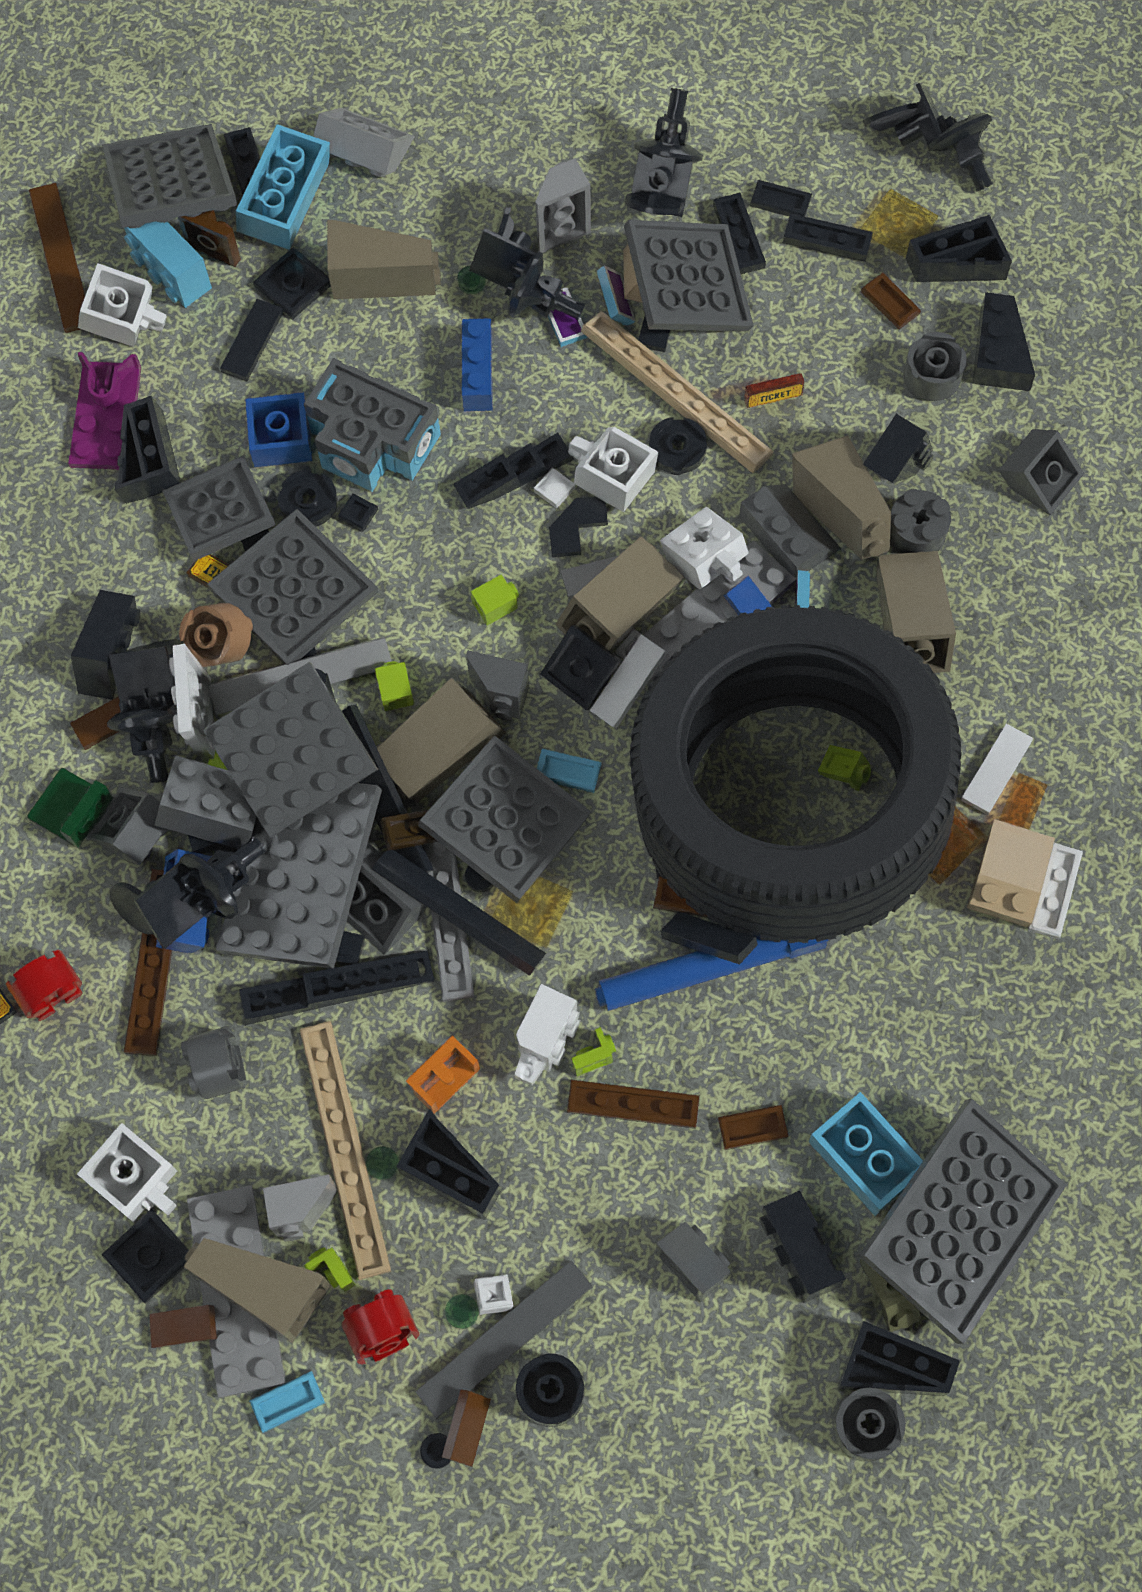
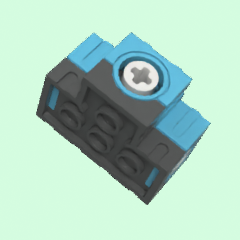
[304,358,441,492]

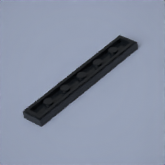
[342,704,434,873]
[372,850,546,976]

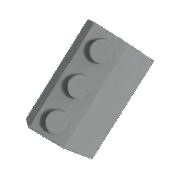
[313,108,415,177]
[535,158,591,253]

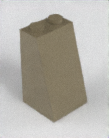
[327,220,441,300]
[792,435,891,560]
[555,536,684,652]
[876,551,956,673]
[377,678,507,803]
[184,1238,331,1343]

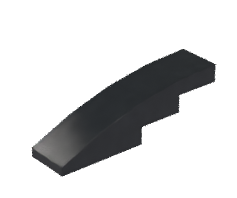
[453,432,574,509]

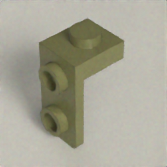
[860,1259,921,1332]

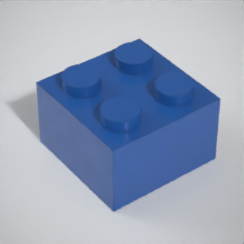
[245,392,313,467]

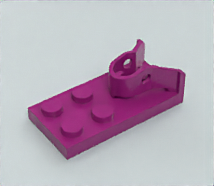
[68,352,142,470]

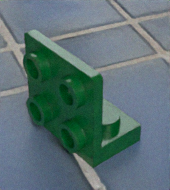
[27,768,113,848]

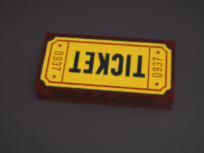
[744,373,805,408]

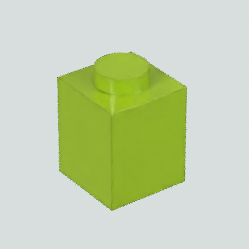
[470,574,520,626]
[375,661,414,711]

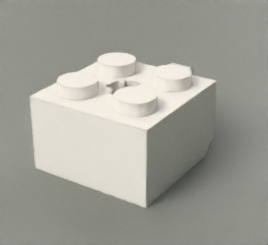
[78,263,167,347]
[568,427,658,512]
[660,507,749,589]
[515,984,580,1086]
[77,1123,177,1222]

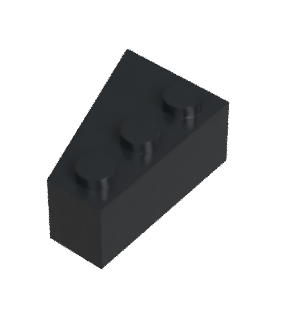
[906,215,1012,282]
[972,292,1035,391]
[114,396,181,504]
[862,413,934,483]
[71,590,141,700]
[396,1109,501,1220]
[759,1191,846,1303]

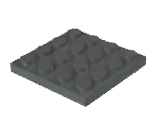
[624,220,754,331]
[207,509,378,665]
[203,662,378,837]
[418,736,592,903]

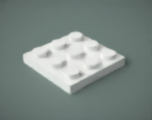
[169,644,215,763]

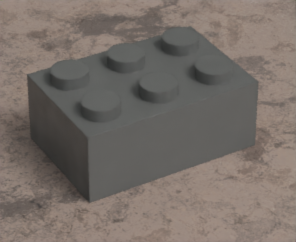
[155,755,257,849]

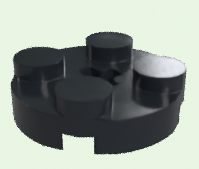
[649,417,707,475]
[278,470,338,527]

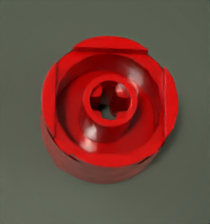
[6,950,83,1021]
[341,1289,419,1365]

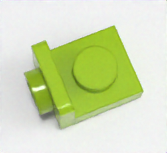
[818,745,871,791]
[571,1027,616,1076]
[304,1247,356,1292]

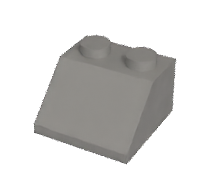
[263,1174,337,1241]

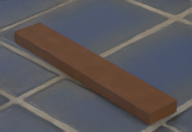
[29,183,86,333]
[124,869,173,1056]

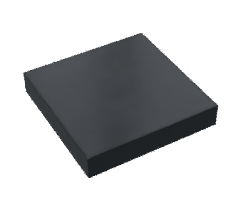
[253,247,331,320]
[540,624,622,710]
[101,1208,189,1304]

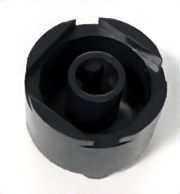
[516,1353,585,1427]

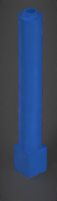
[594,935,828,1011]

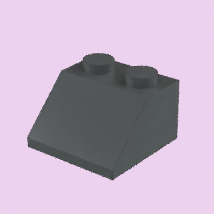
[999,429,1084,515]
[466,650,529,721]
[87,787,169,865]
[655,1222,731,1303]

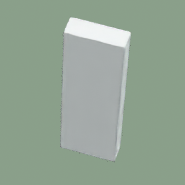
[590,634,668,728]
[961,723,1034,815]
[1028,843,1083,939]

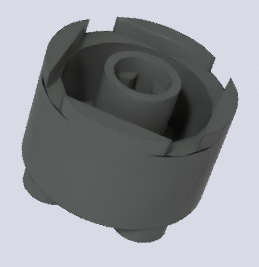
[903,332,967,401]
[890,489,951,554]
[181,1026,246,1099]
[832,1388,906,1462]

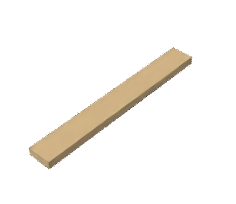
[581,311,774,473]
[300,1021,392,1281]

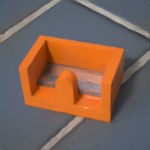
[406,1035,480,1114]

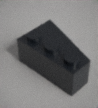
[836,1321,961,1396]

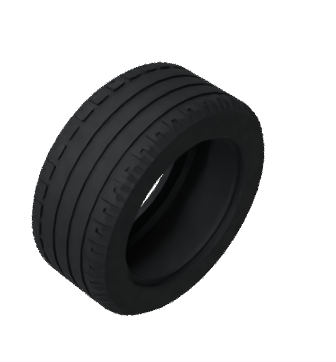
[630,605,962,943]

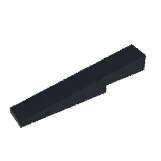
[239,951,434,1026]

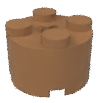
[179,603,253,667]

